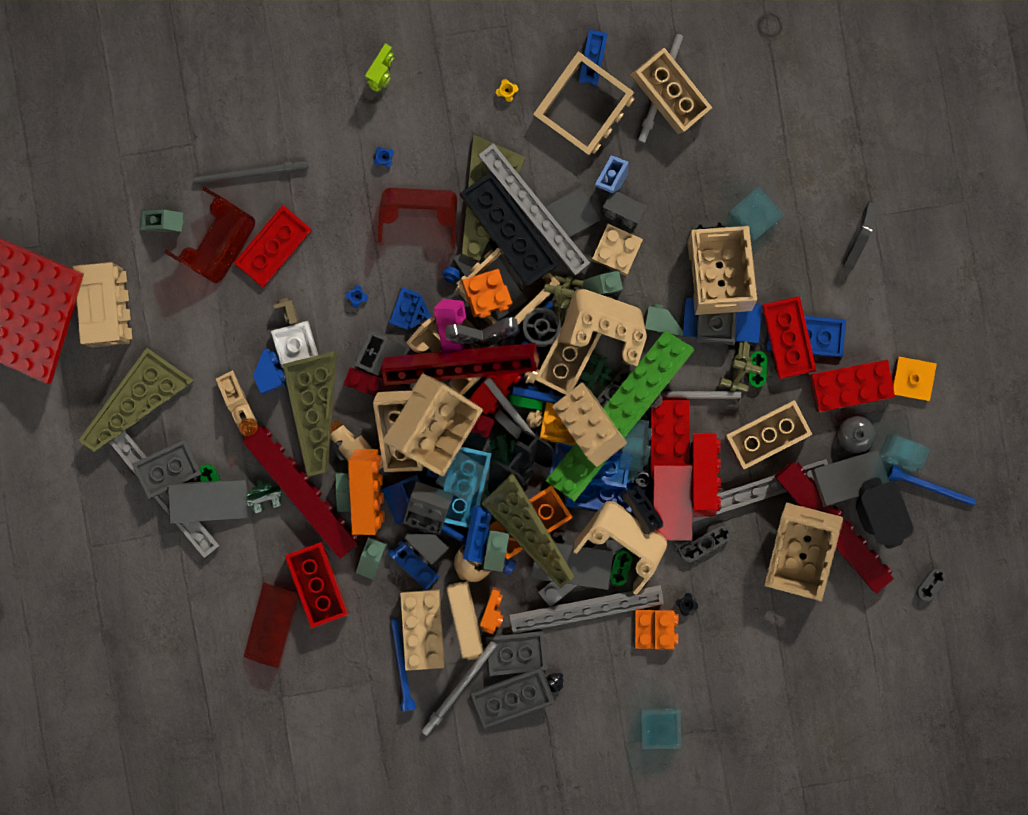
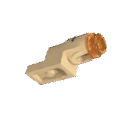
[216,370,258,436]
[330,420,383,469]

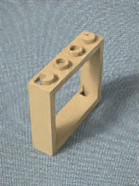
[533,51,635,155]
[456,248,560,339]
[447,580,483,660]

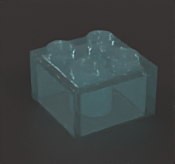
[728,186,784,243]
[619,420,652,472]
[880,434,931,472]
[436,451,490,503]
[640,707,681,750]

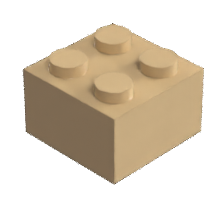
[592,224,643,276]

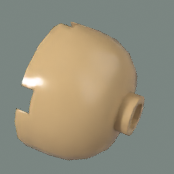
[454,544,492,582]

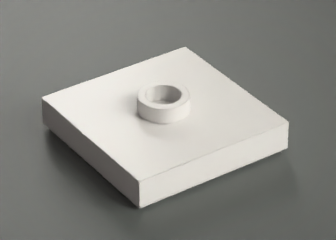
[271,321,318,368]

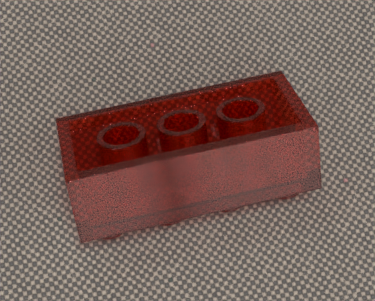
[244,582,300,668]

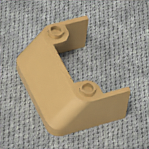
[573,501,667,595]

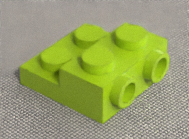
[365,43,395,92]

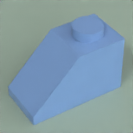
[595,155,629,193]

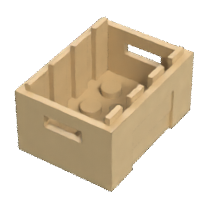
[687,226,757,315]
[73,262,133,347]
[382,373,483,477]
[765,503,843,601]

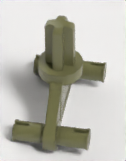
[544,275,584,324]
[719,341,762,393]

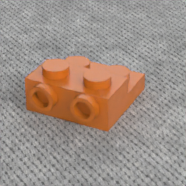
[461,269,512,319]
[480,587,503,634]
[635,610,678,649]

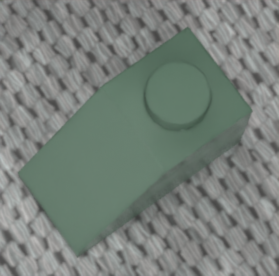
[140,210,183,232]
[582,271,623,295]
[645,304,683,337]
[336,473,351,512]
[483,530,509,572]
[355,537,387,580]

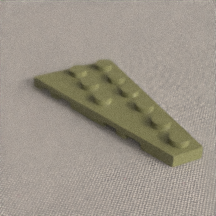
[462,135,526,262]
[78,348,194,453]
[282,351,337,477]
[481,474,574,588]

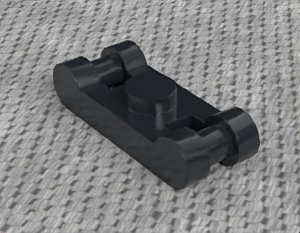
[621,485,663,535]

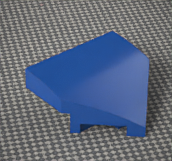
[388,287,432,330]

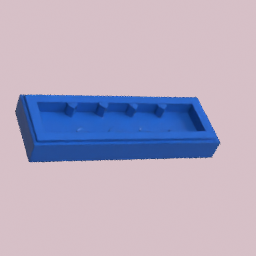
[512,386,563,403]

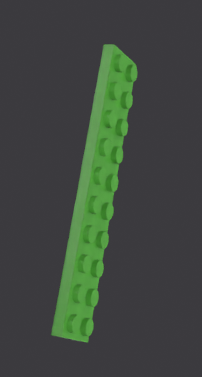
[546,331,694,501]

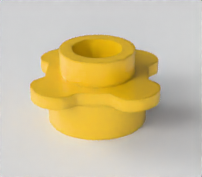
[496,79,518,102]

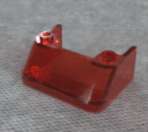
[163,187,255,283]
[378,188,458,249]

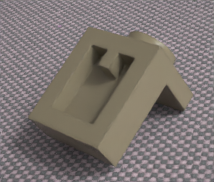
[273,298,299,325]

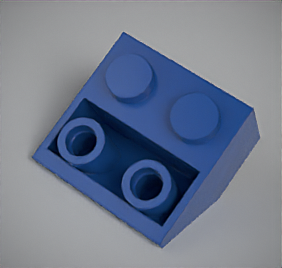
[253,349,286,395]
[382,475,421,525]

